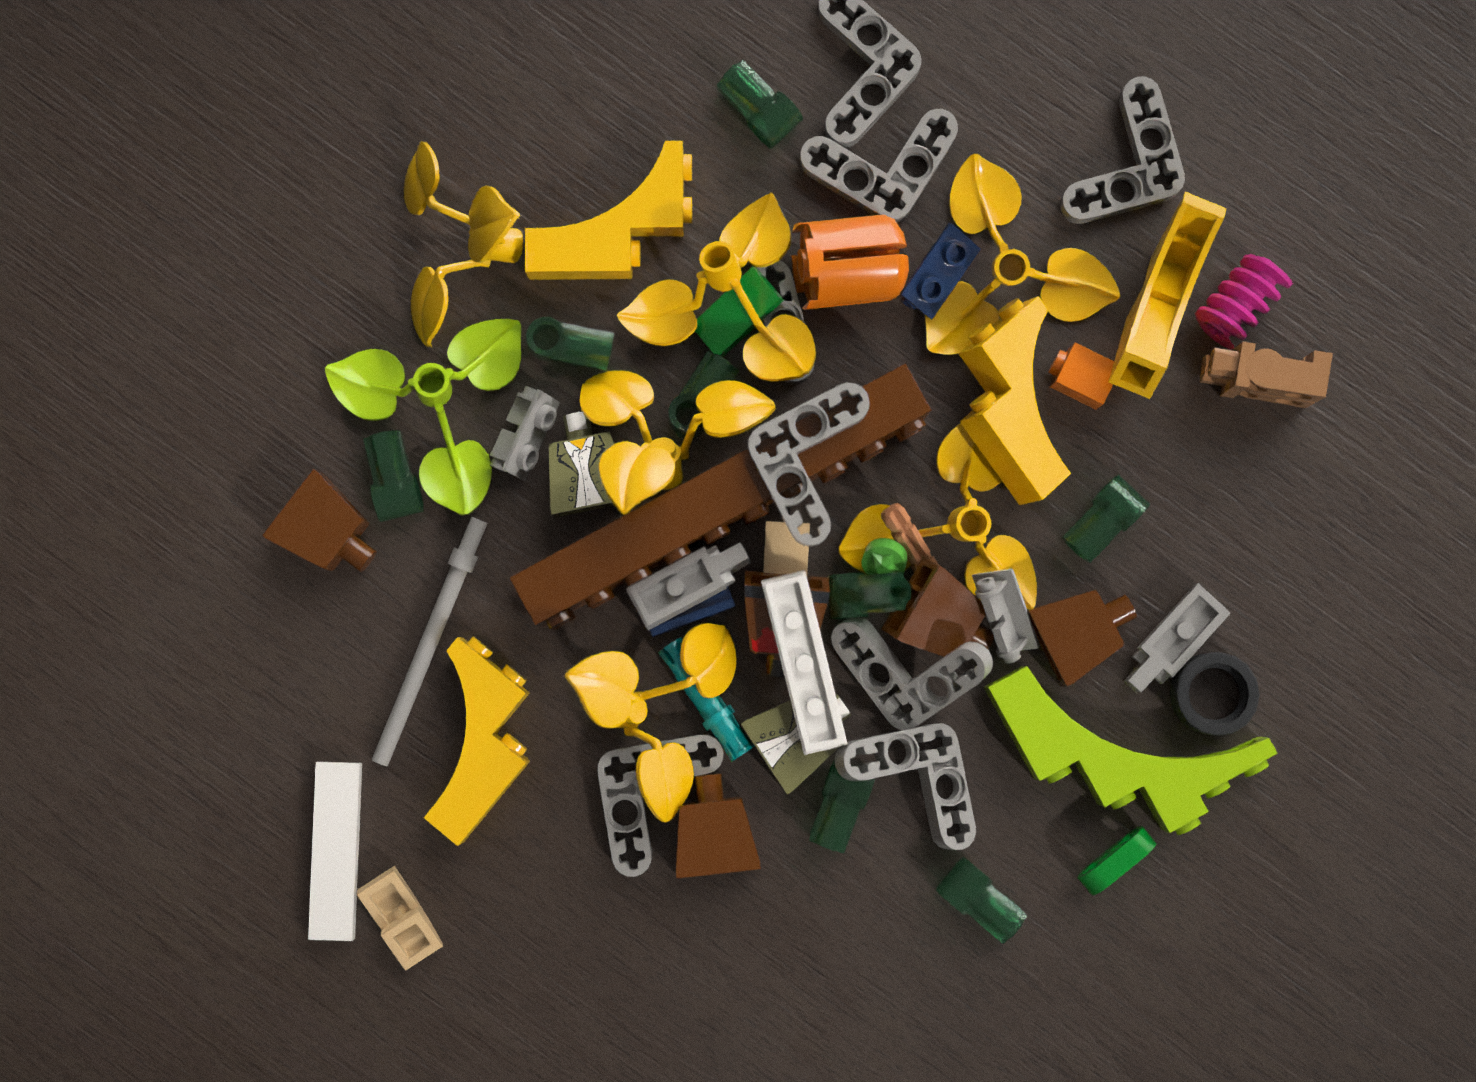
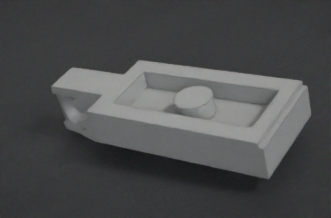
[626,543,751,630]
[1123,583,1230,693]

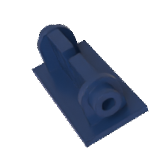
[900,223,981,319]

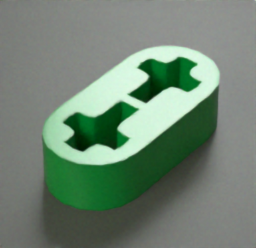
[1078,826,1157,896]

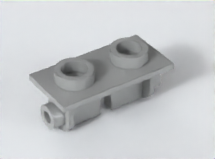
[489,386,560,481]
[972,568,1040,663]

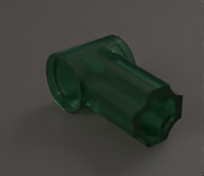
[716,60,804,149]
[526,317,614,371]
[669,351,739,439]
[363,430,424,522]
[1061,474,1151,563]
[827,572,911,619]
[808,758,875,854]
[935,856,1028,944]

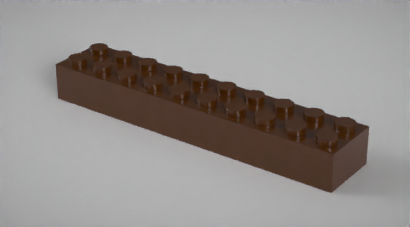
[510,363,932,630]

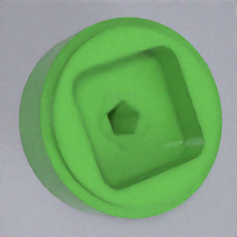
[862,538,908,583]

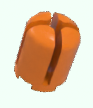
[791,215,909,310]

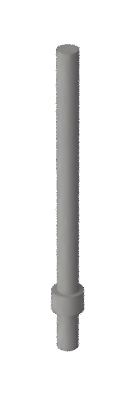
[372,517,488,766]

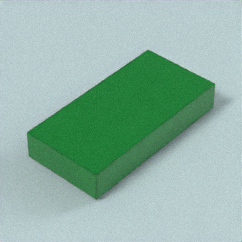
[695,266,784,359]

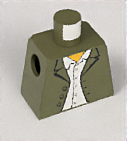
[549,412,615,518]
[741,694,852,795]

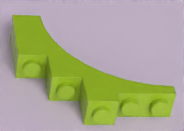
[984,666,1278,835]

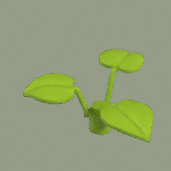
[325,319,521,516]

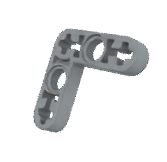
[818,0,922,148]
[1060,76,1185,224]
[800,109,958,223]
[748,383,870,547]
[831,616,993,730]
[835,723,976,850]
[597,734,724,877]

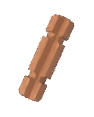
[881,503,939,572]

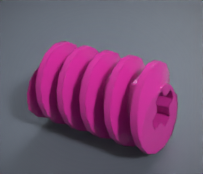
[1195,254,1293,350]

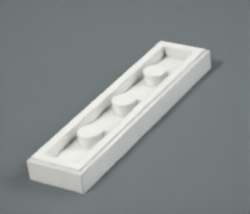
[761,570,848,755]
[308,762,362,941]

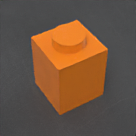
[1048,342,1114,410]

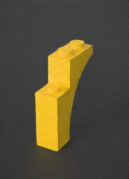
[525,141,692,280]
[1109,192,1227,399]
[959,296,1071,505]
[424,636,530,846]

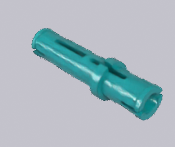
[658,637,754,762]

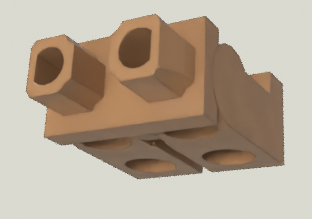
[1200,342,1333,408]

